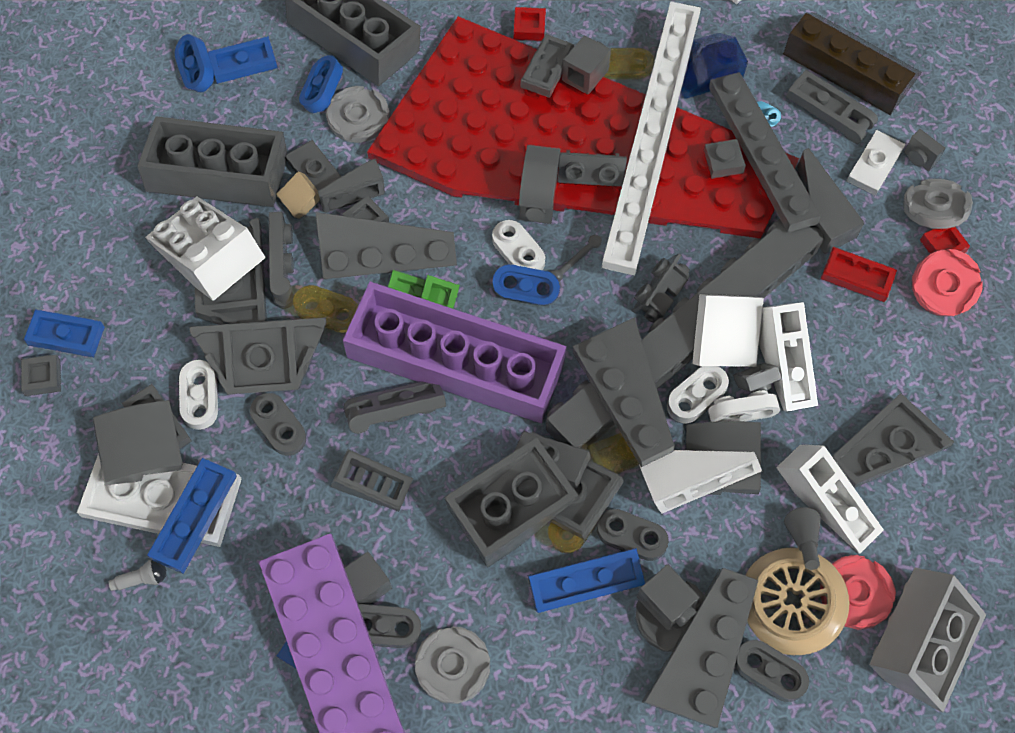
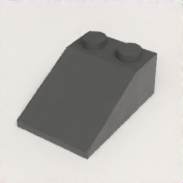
[444,437,579,568]

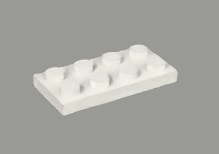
[77,453,242,547]

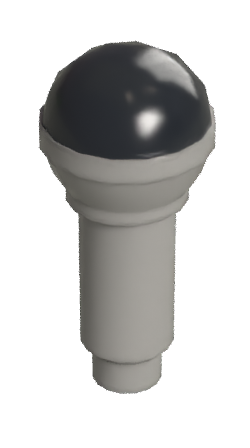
[108,560,167,591]

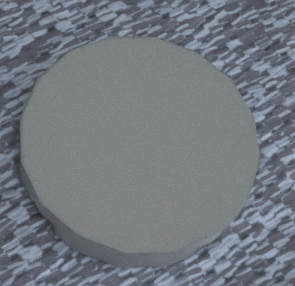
[326,86,390,143]
[903,179,973,229]
[415,627,490,704]

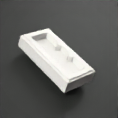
[847,130,906,196]

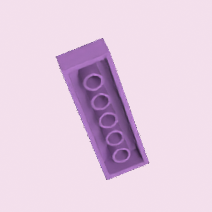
[343,282,567,424]

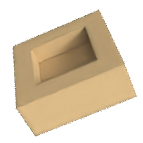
[277,171,320,219]

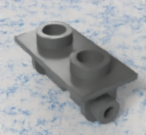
[558,150,627,187]
[632,253,690,323]

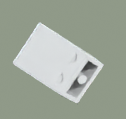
[145,196,266,301]

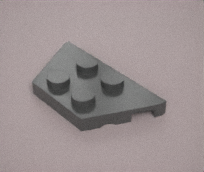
[195,218,267,325]
[189,318,327,395]

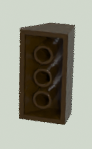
[783,12,922,115]

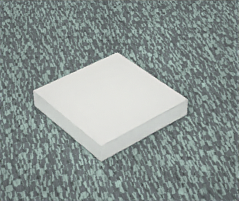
[692,294,764,367]

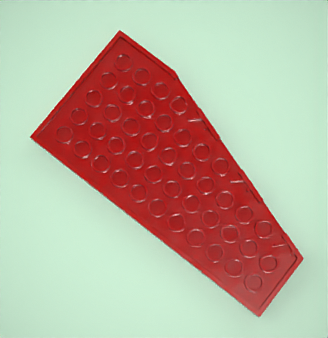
[367,16,800,239]

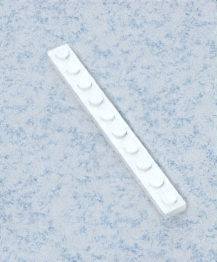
[602,2,701,276]

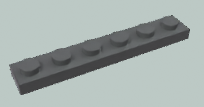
[709,72,821,233]

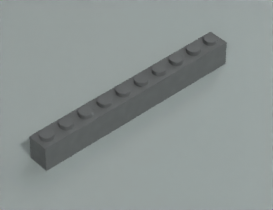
[546,219,823,450]

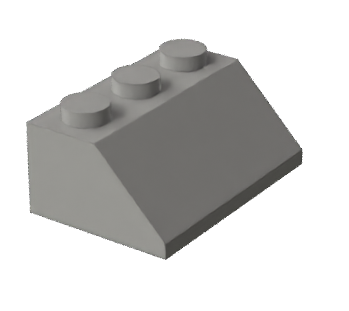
[869,568,986,713]

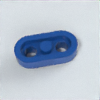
[175,34,214,93]
[299,55,343,113]
[493,264,560,306]

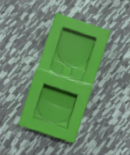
[388,270,460,309]

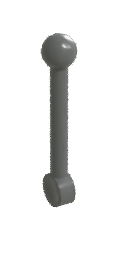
[551,235,602,282]

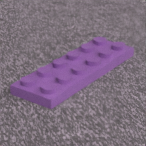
[258,533,405,733]

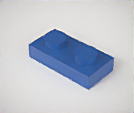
[208,36,278,84]
[24,309,105,358]

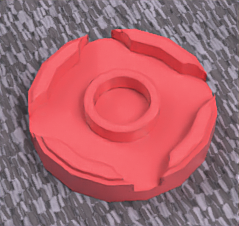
[912,249,983,316]
[820,555,896,630]

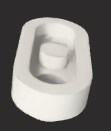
[492,220,545,270]
[179,360,218,430]
[667,366,729,423]
[708,390,780,422]

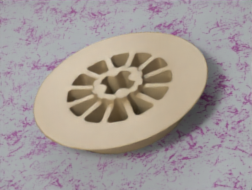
[746,548,849,655]

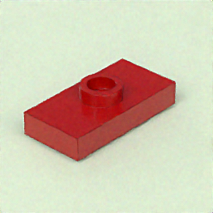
[820,247,897,303]

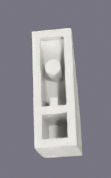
[759,302,818,411]
[776,445,884,554]
[639,450,762,514]

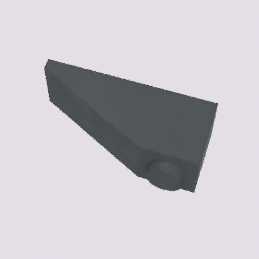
[797,148,865,254]

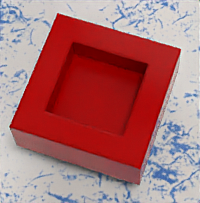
[513,7,546,41]
[920,226,970,254]

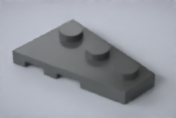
[832,393,954,488]

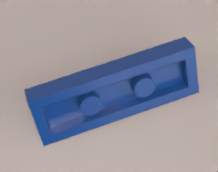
[147,458,237,574]
[527,548,645,613]

